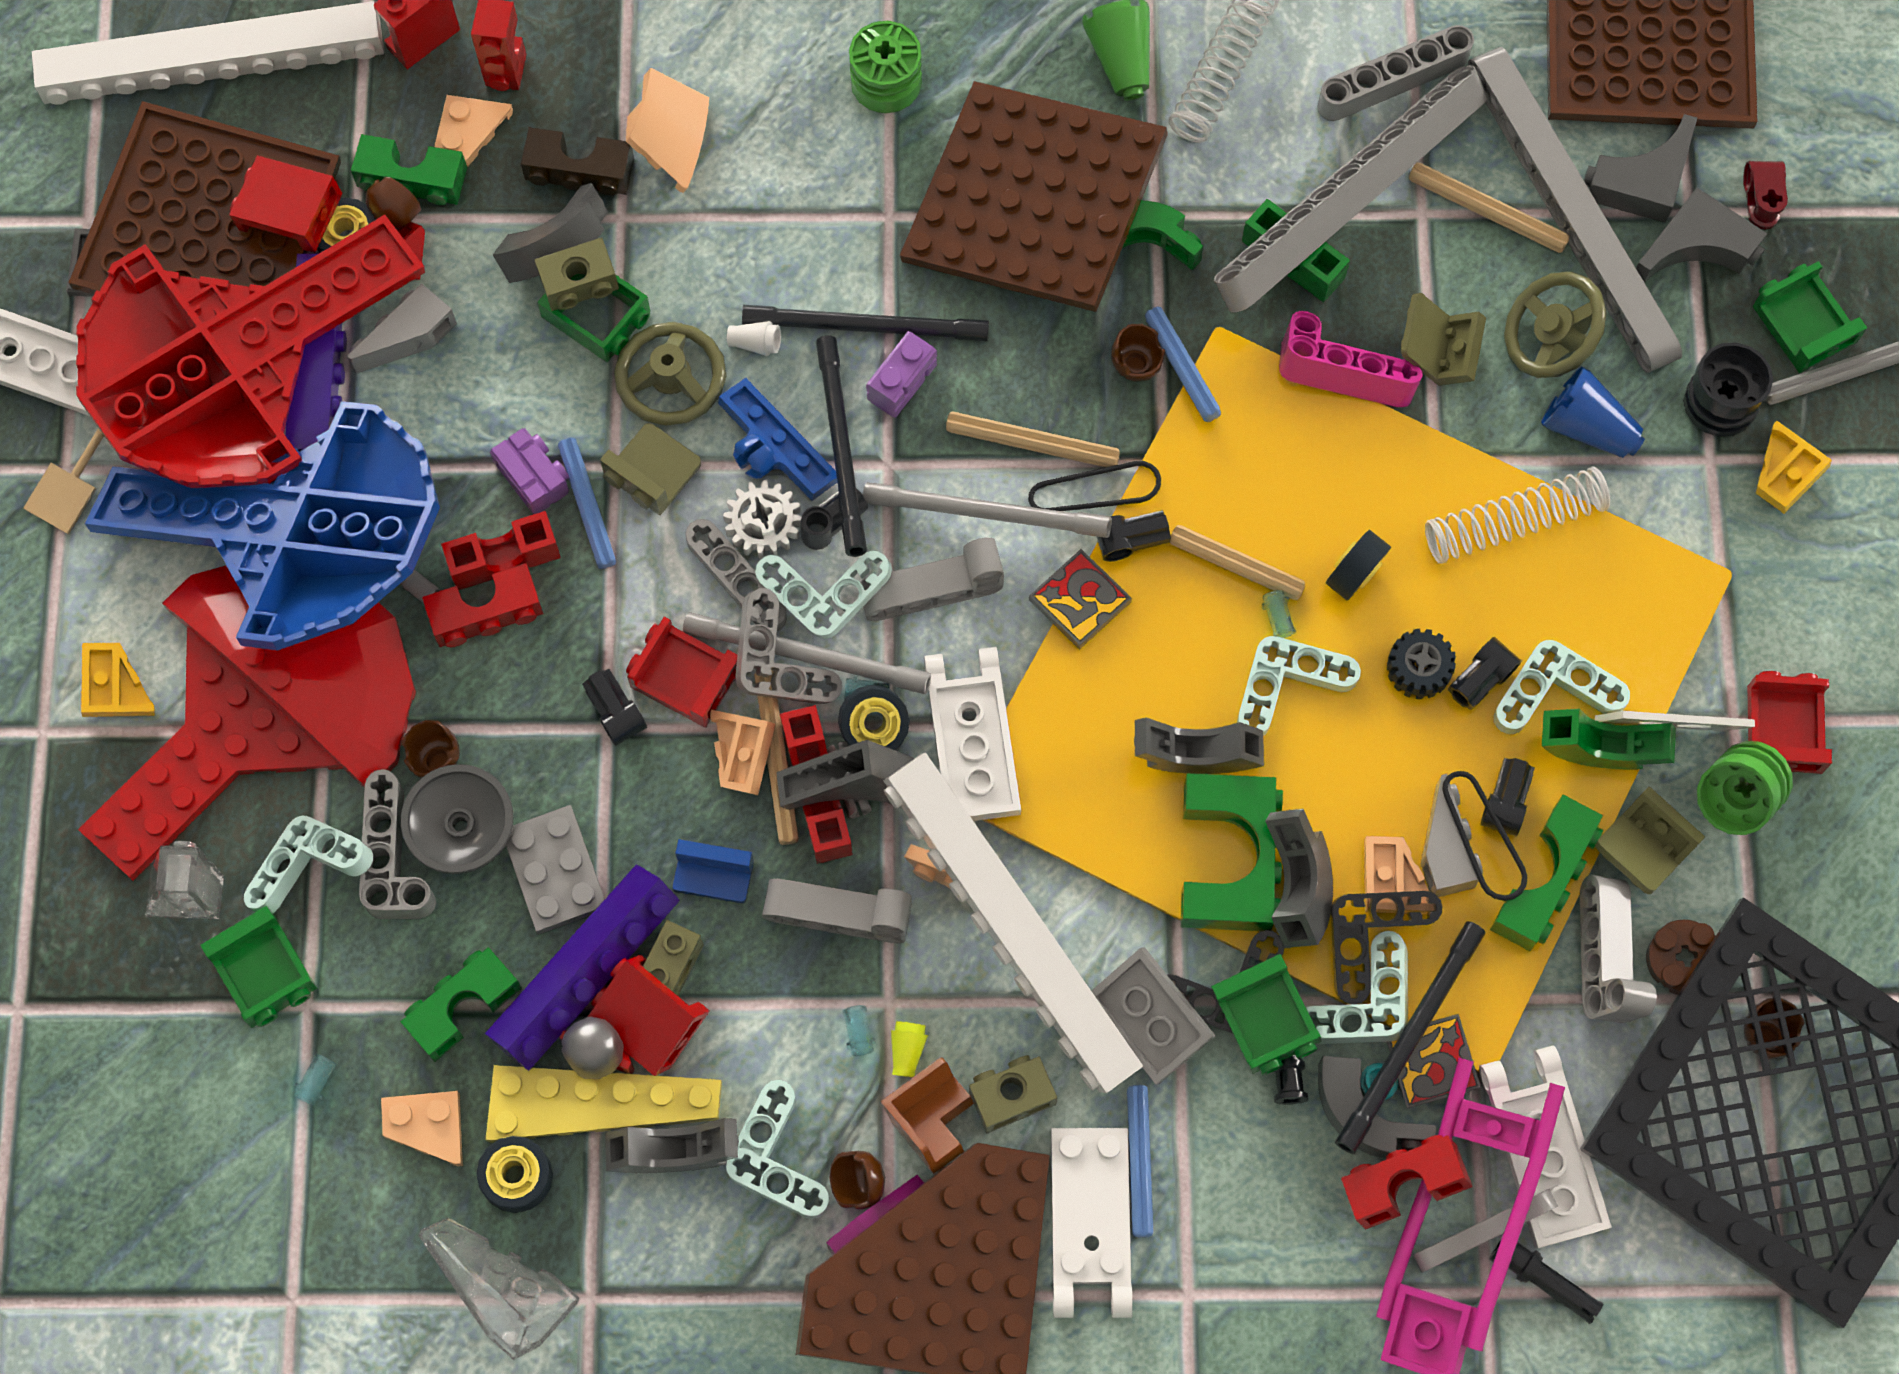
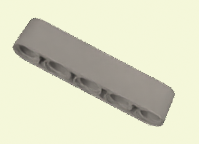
[1317,25,1474,121]

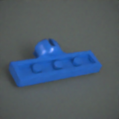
[718,378,837,501]

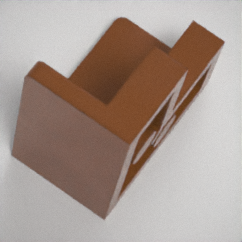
[881,1057,974,1174]

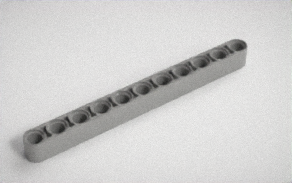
[1468,47,1682,373]
[1214,65,1488,312]

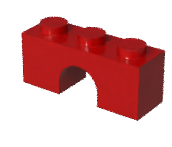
[471,0,527,91]
[441,511,561,590]
[422,563,544,648]
[1341,1135,1473,1230]

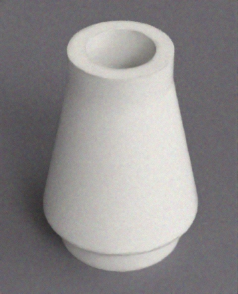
[727,321,781,356]

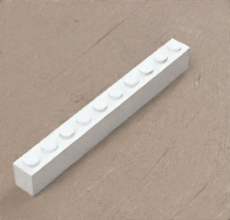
[32,1,384,105]
[883,752,1143,1093]

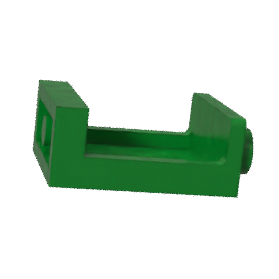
[1752,261,1867,374]
[200,906,318,1028]
[1211,954,1322,1076]

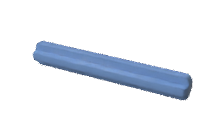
[1145,306,1221,422]
[558,437,616,569]
[1127,1085,1153,1238]

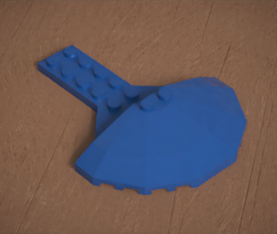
[85,401,440,650]

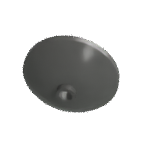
[401,764,514,874]

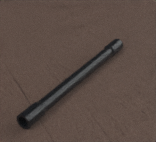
[742,305,989,342]
[816,335,867,557]
[1335,921,1486,1154]

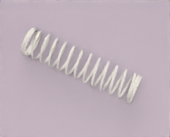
[1168,0,1279,143]
[1425,467,1610,564]

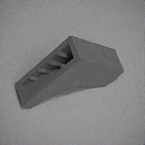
[1584,114,1697,223]
[1636,188,1767,283]
[776,740,915,810]

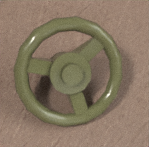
[1504,272,1607,378]
[614,322,727,426]

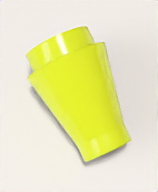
[891,1021,928,1078]

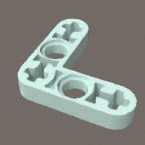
[755,551,892,639]
[1237,636,1361,736]
[1494,640,1630,734]
[244,815,373,913]
[1306,931,1408,1044]
[726,1080,830,1219]

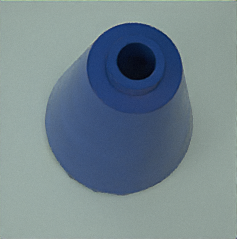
[1541,366,1645,458]

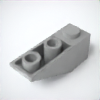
[347,283,457,373]
[1421,774,1483,897]

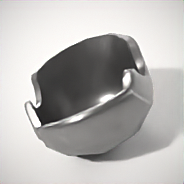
[561,1017,624,1079]

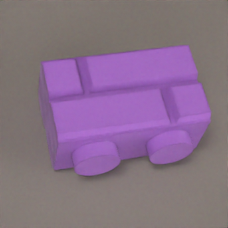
[866,331,937,418]
[490,428,569,514]

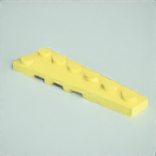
[486,1065,722,1143]

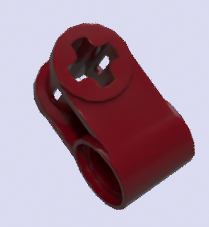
[1743,161,1788,230]

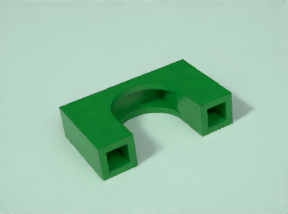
[1180,773,1283,931]

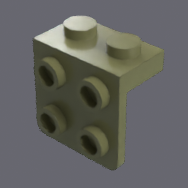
[1401,293,1486,386]
[600,423,701,516]
[1595,786,1705,894]

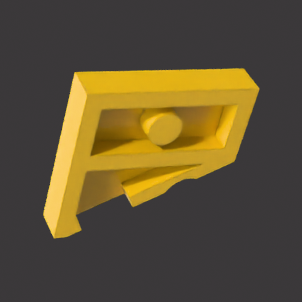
[1756,421,1832,514]
[81,643,155,717]

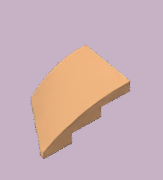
[626,68,709,193]

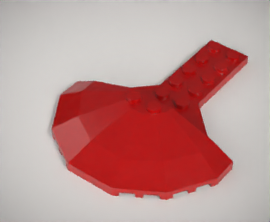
[76,215,425,488]
[78,565,416,881]

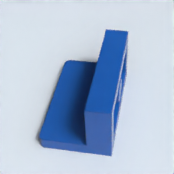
[673,839,754,903]

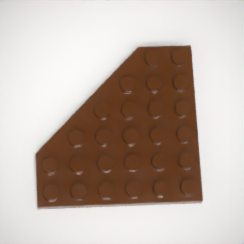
[795,1143,1050,1374]

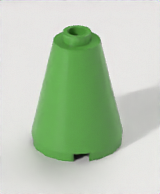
[1082,0,1150,101]

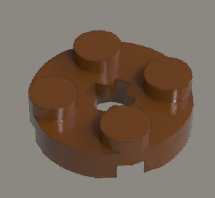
[1646,919,1716,995]

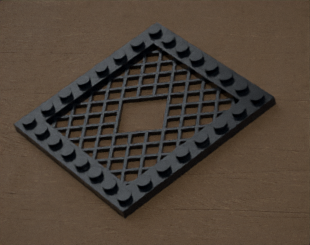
[1580,897,1899,1328]

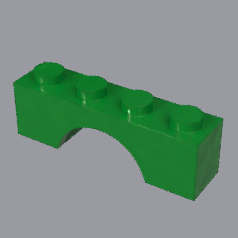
[1490,795,1603,951]

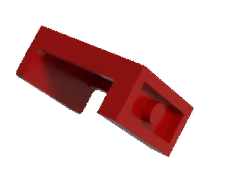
[373,0,460,70]
[229,155,343,253]
[626,616,738,728]
[1747,671,1832,774]
[588,955,710,1076]

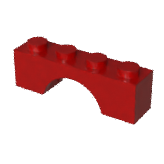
[780,705,853,864]

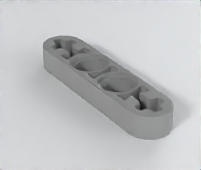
[685,519,787,631]
[1413,1189,1558,1272]

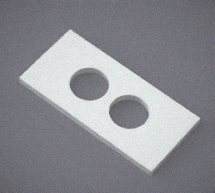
[1595,711,1755,731]

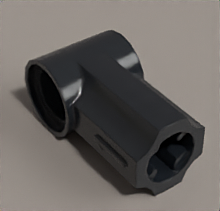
[801,488,868,550]
[1097,510,1171,562]
[1448,636,1522,710]
[582,669,647,746]
[1480,758,1535,837]

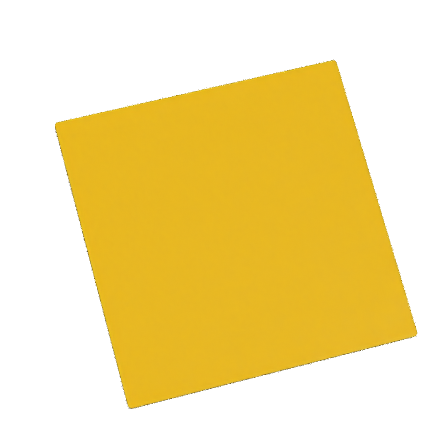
[983,327,1732,1073]

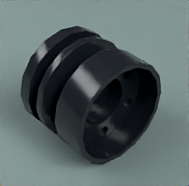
[1683,342,1773,437]

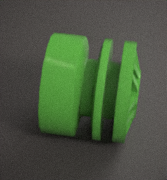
[849,20,922,113]
[1697,741,1793,835]

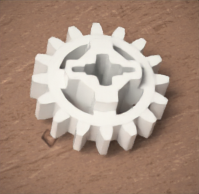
[723,480,802,559]

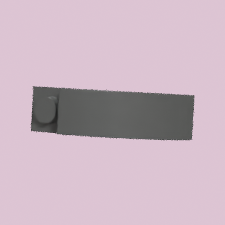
[493,184,608,283]
[1134,717,1264,774]
[1265,808,1333,948]
[1318,1056,1436,1158]
[605,1118,739,1173]

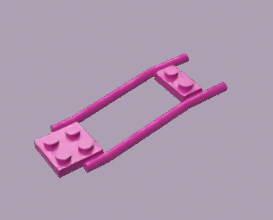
[1376,1058,1565,1374]

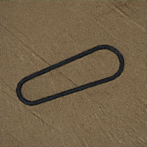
[1028,461,1161,511]
[1442,771,1528,901]

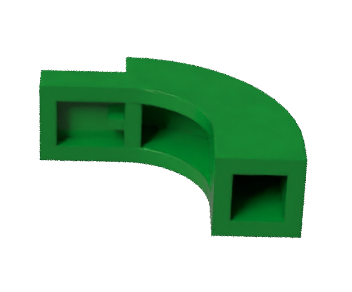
[1122,200,1203,270]
[1542,709,1676,770]

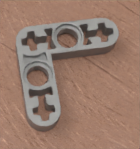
[736,588,842,704]

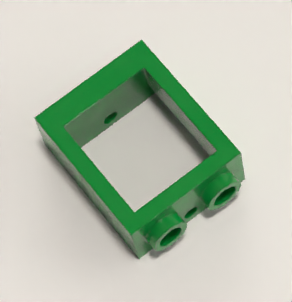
[537,274,651,363]

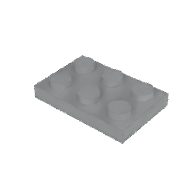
[506,805,605,935]
[1091,947,1216,1085]

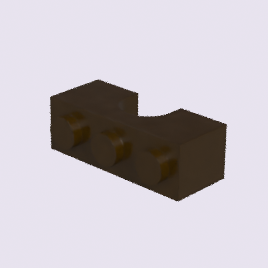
[521,127,634,196]

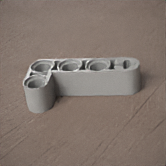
[860,537,1004,621]
[359,769,436,919]
[1580,875,1657,1023]
[762,879,912,943]

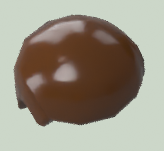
[365,177,421,228]
[1111,323,1165,382]
[402,720,460,779]
[1743,998,1805,1060]
[829,1151,886,1209]

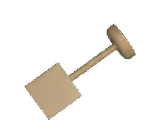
[23,428,104,534]

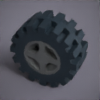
[1387,628,1456,699]

